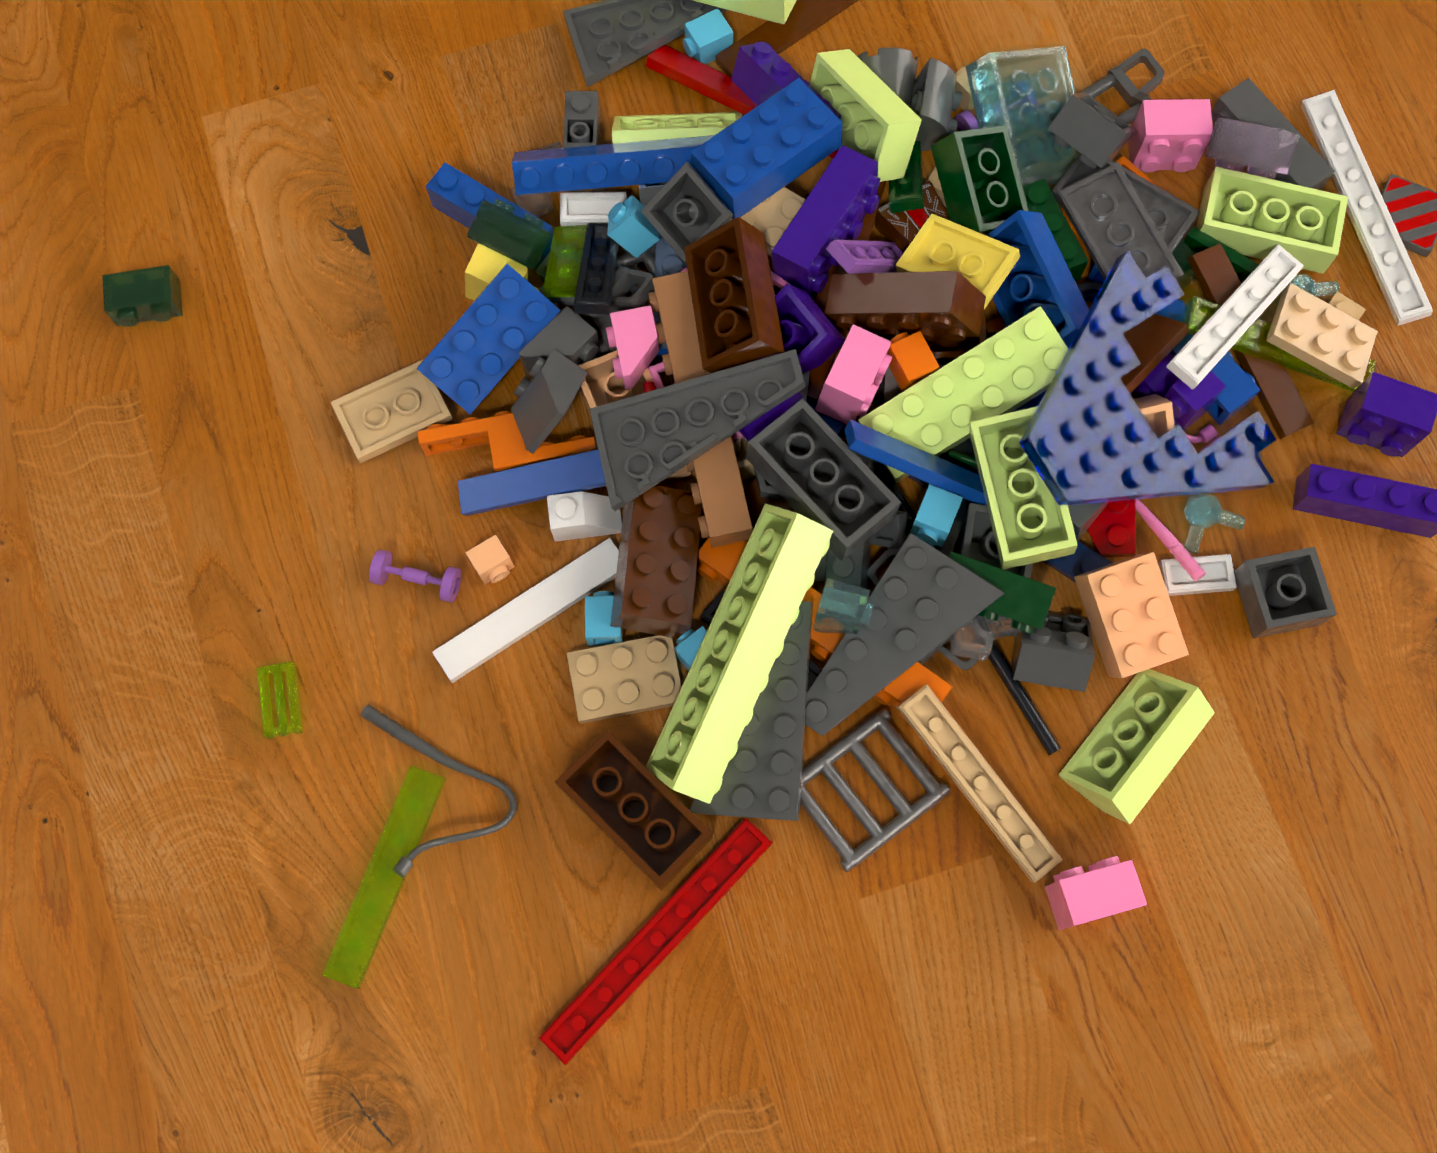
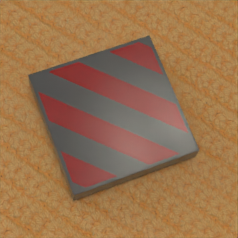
[1381,173,1437,257]

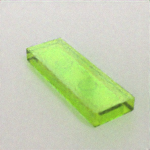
[543,225,587,298]

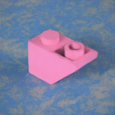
[605,305,659,390]

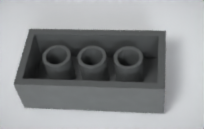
[746,398,901,561]

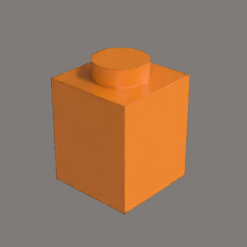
[887,331,940,392]

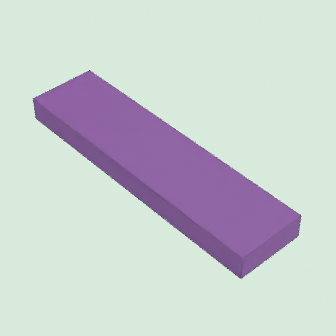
[826,240,904,274]

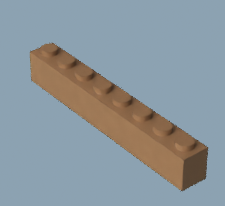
[648,271,753,548]

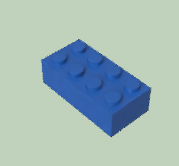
[691,78,843,220]
[986,210,1098,349]
[417,263,560,414]

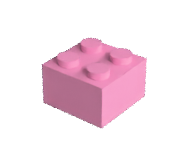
[1128,99,1213,172]
[815,324,892,425]
[1045,856,1147,930]

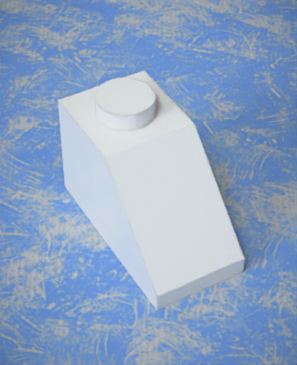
[547,491,622,542]

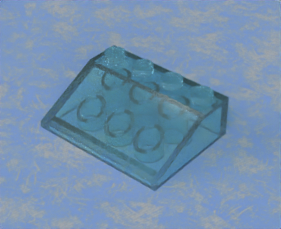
[965,46,1081,187]

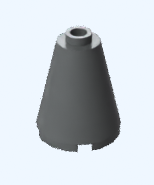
[857,48,918,108]

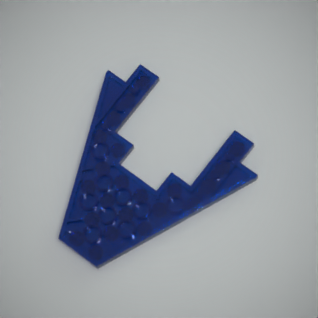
[1019,251,1276,506]

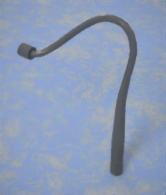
[361,704,517,878]

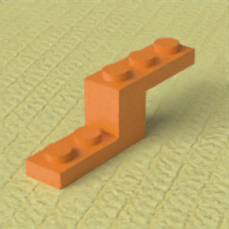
[417,411,597,472]

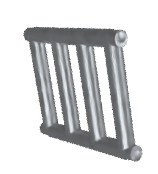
[800,708,951,872]

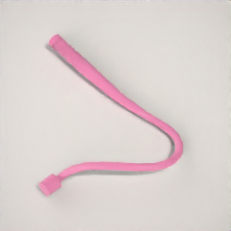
[1111,424,1218,582]

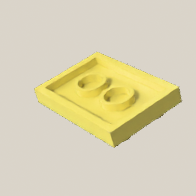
[896,214,1020,309]

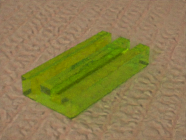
[257,662,303,739]

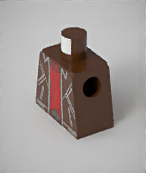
[875,181,950,252]

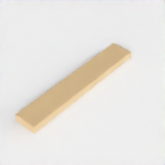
[896,684,1063,883]

